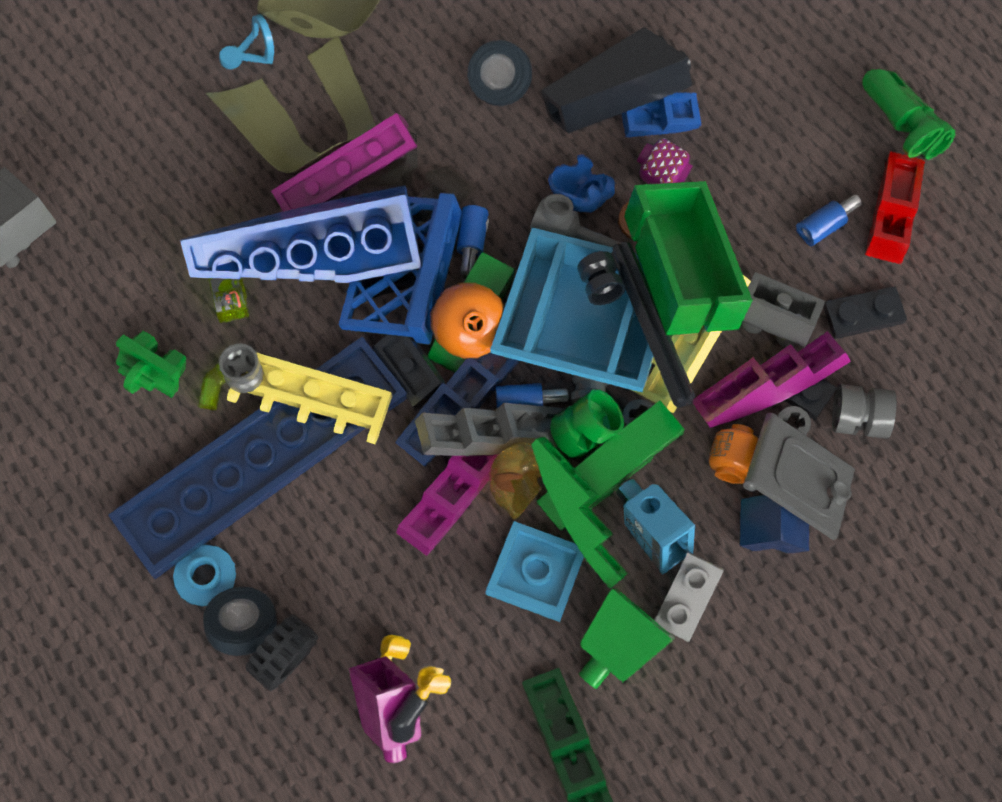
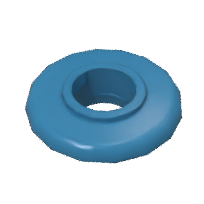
[173,545,236,607]

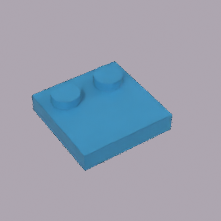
[486,521,584,622]

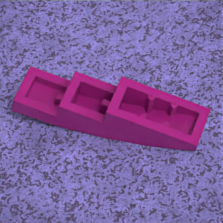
[693,331,851,428]
[396,453,510,556]

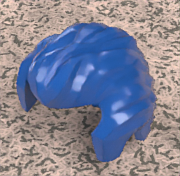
[548,154,616,213]

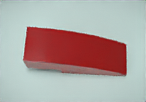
[865,151,925,265]

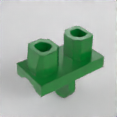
[116,330,186,398]

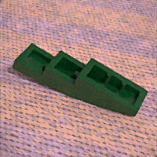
[522,668,613,802]

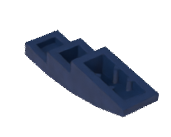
[395,353,520,467]

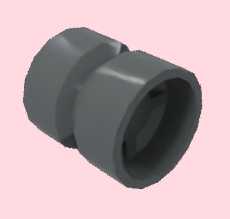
[832,384,897,439]

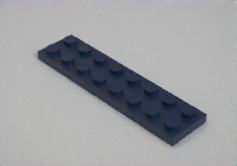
[108,337,407,579]

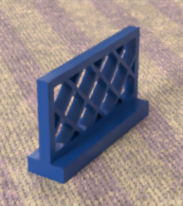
[338,193,462,344]

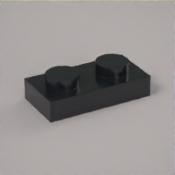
[823,286,907,339]
[372,334,447,408]

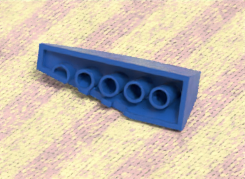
[180,185,422,283]

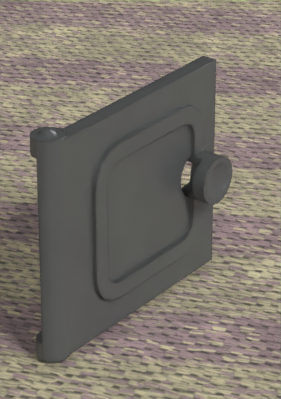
[743,413,855,540]

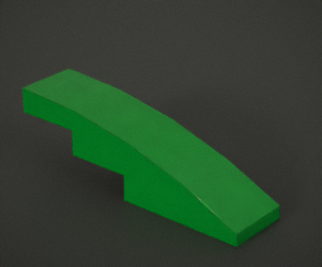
[537,400,685,532]
[531,437,628,589]

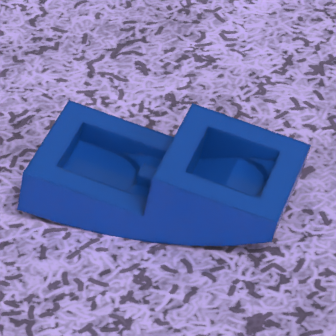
[622,93,701,138]

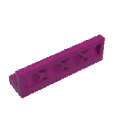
[271,113,418,212]

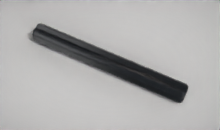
[611,242,695,408]

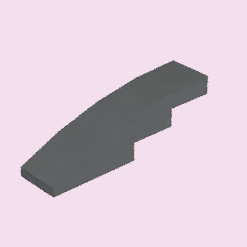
[415,403,565,456]

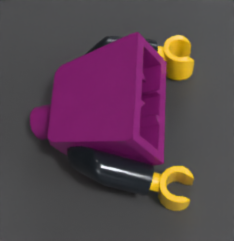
[349,634,451,763]

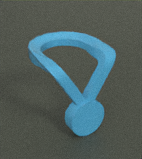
[219,14,274,69]

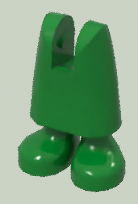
[862,69,955,160]

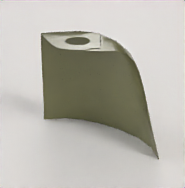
[258,0,380,38]
[206,37,375,173]

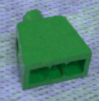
[578,588,675,689]

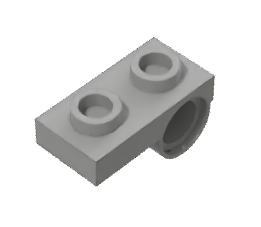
[655,552,724,642]

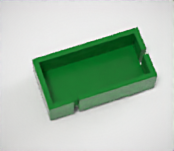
[624,181,753,336]

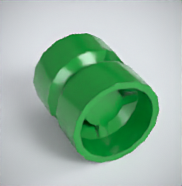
[550,389,624,459]

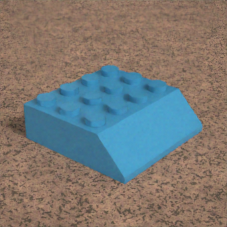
[490,228,654,392]

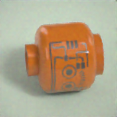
[709,424,758,484]

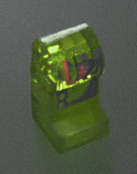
[208,277,250,323]

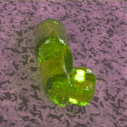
[198,362,226,410]

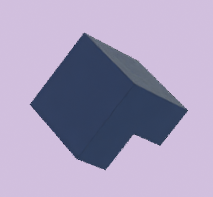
[740,495,809,553]

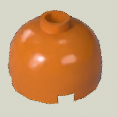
[430,282,505,359]

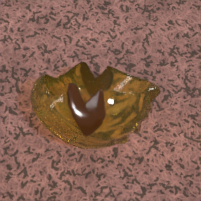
[489,442,542,519]

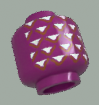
[637,138,693,184]

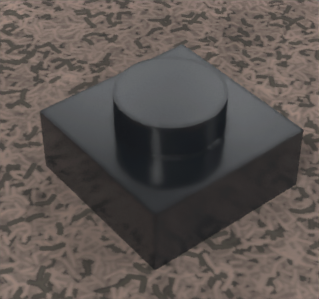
[784,379,837,420]

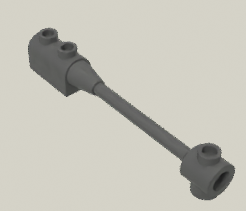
[530,194,825,348]

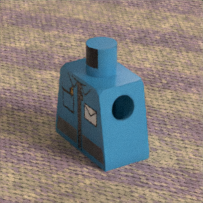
[616,479,695,575]

